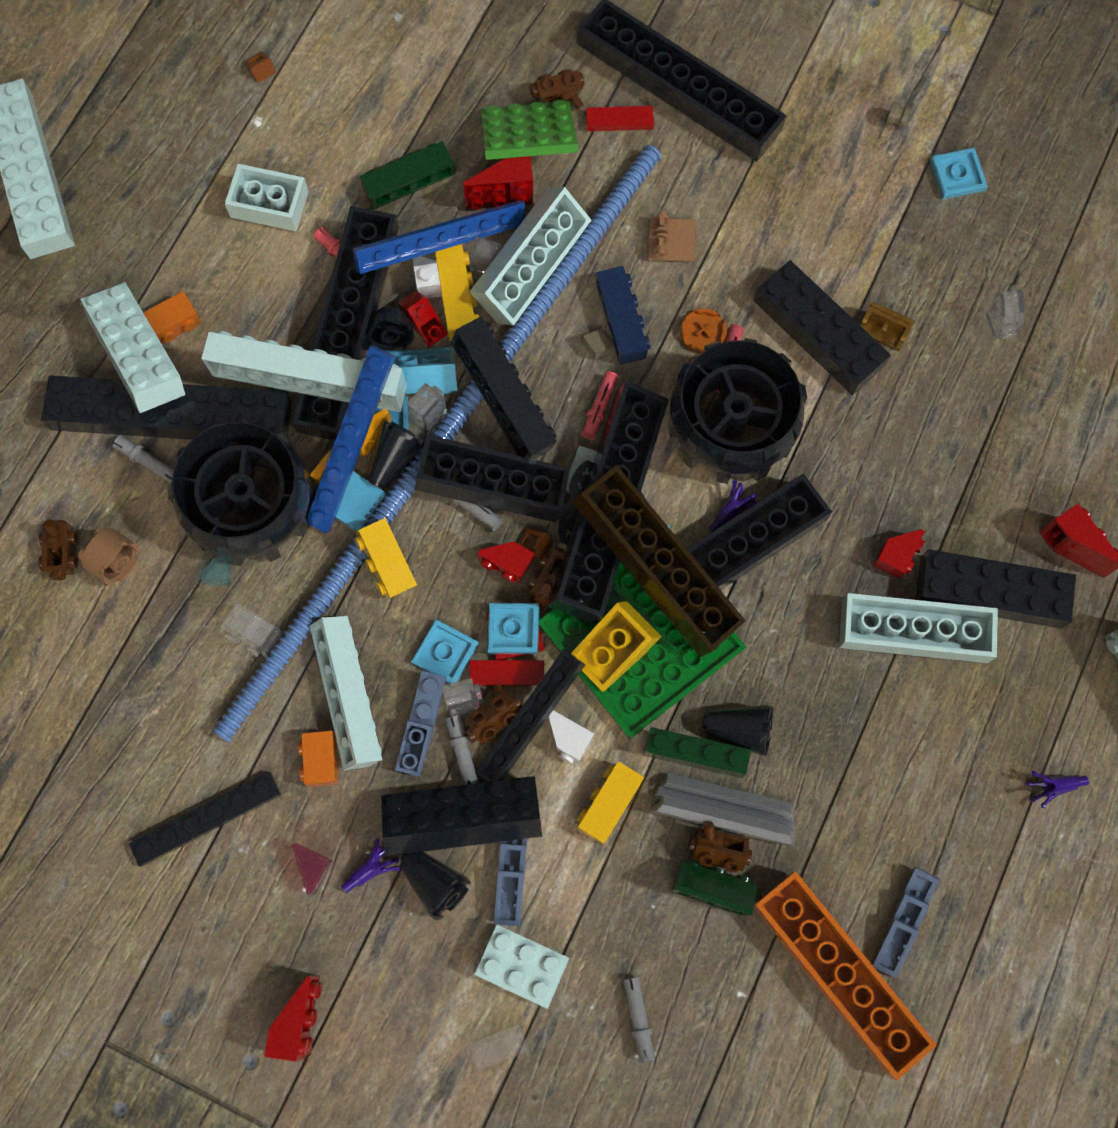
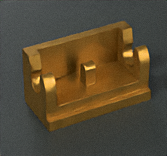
[860,301,915,351]

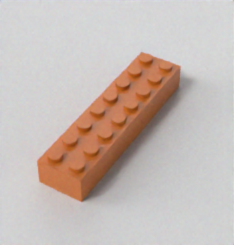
[754,871,937,1081]

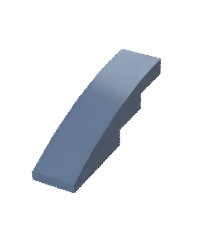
[494,839,527,926]
[872,866,939,978]

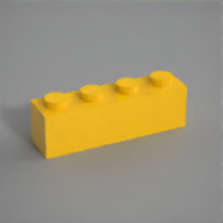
[435,244,479,341]

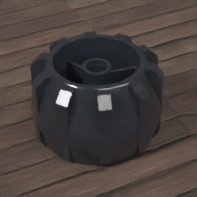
[668,338,807,484]
[167,419,315,566]

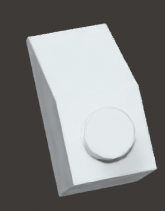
[413,253,442,299]
[548,710,594,764]

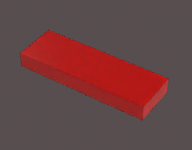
[586,106,654,132]
[469,660,545,687]

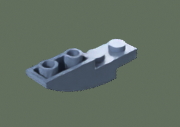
[395,671,447,777]

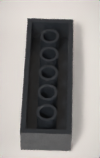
[753,260,891,396]
[451,316,557,460]
[414,434,570,523]
[687,473,832,590]
[916,549,1076,629]
[381,776,542,856]

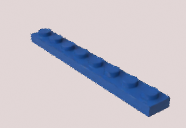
[353,200,526,274]
[306,345,396,533]

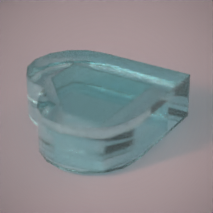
[200,556,231,586]

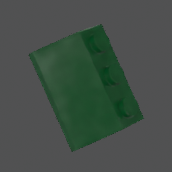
[671,858,757,917]

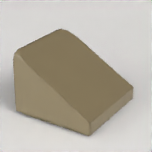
[582,329,615,360]

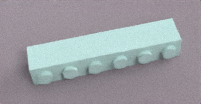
[310,616,382,770]

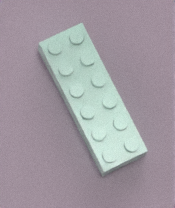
[469,187,591,325]
[80,282,185,413]
[839,593,998,663]

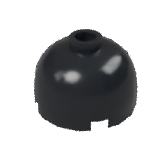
[367,306,414,351]

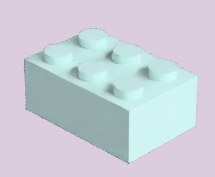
[225,164,309,232]
[474,925,569,1009]

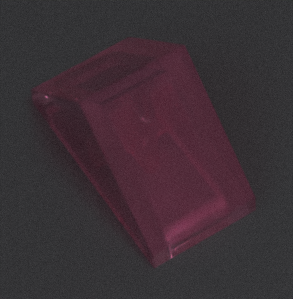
[292,843,333,896]

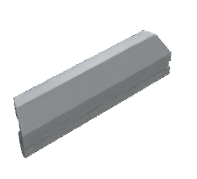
[649,773,795,847]

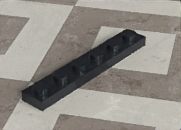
[476,649,586,782]
[128,771,282,867]

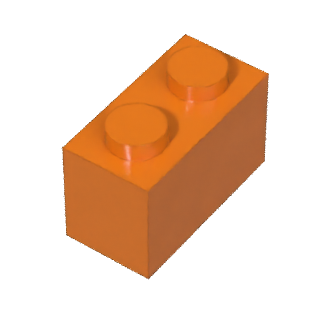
[143,291,202,344]
[298,731,339,788]

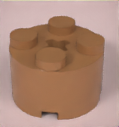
[78,527,140,586]

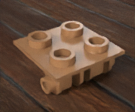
[648,211,695,262]

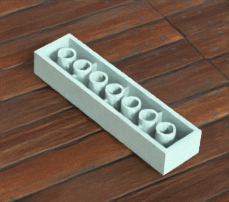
[0,79,75,259]
[201,331,407,412]

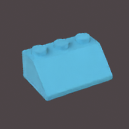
[387,347,457,396]

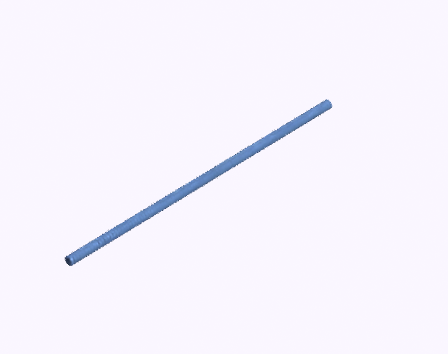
[212,145,661,742]

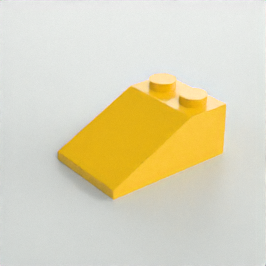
[572,601,662,692]

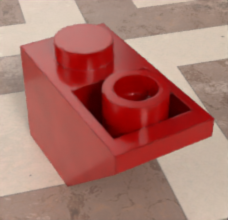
[397,291,448,348]
[873,529,925,579]
[477,541,535,584]

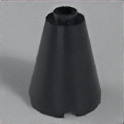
[367,418,425,488]
[702,705,773,756]
[400,852,471,921]

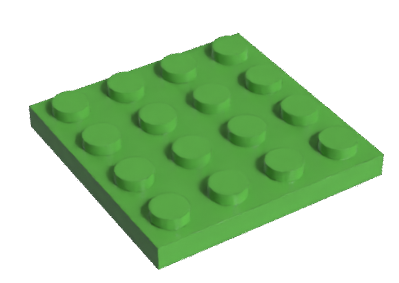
[481,100,578,160]

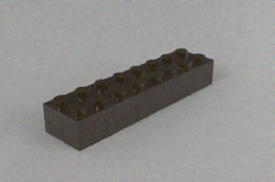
[572,465,746,658]

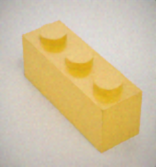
[354,518,417,599]
[576,761,644,846]

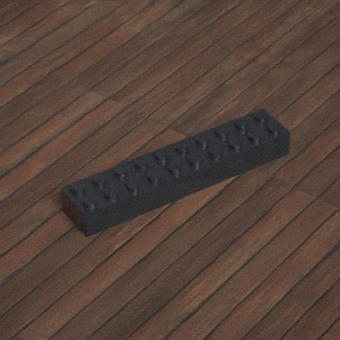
[577,0,787,162]
[292,206,399,441]
[41,375,292,440]
[548,381,669,624]

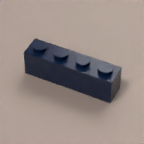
[596,266,651,365]

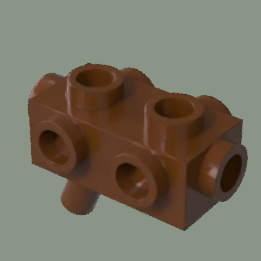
[529,69,585,110]
[39,519,78,580]
[528,549,565,608]
[463,685,522,745]
[688,821,752,873]

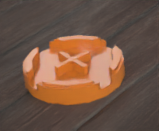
[680,308,727,354]

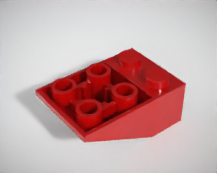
[463,156,534,210]
[1039,503,1118,578]
[264,975,323,1062]

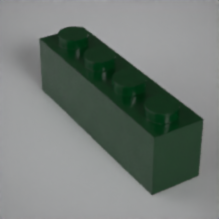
[360,141,456,210]
[644,727,751,778]

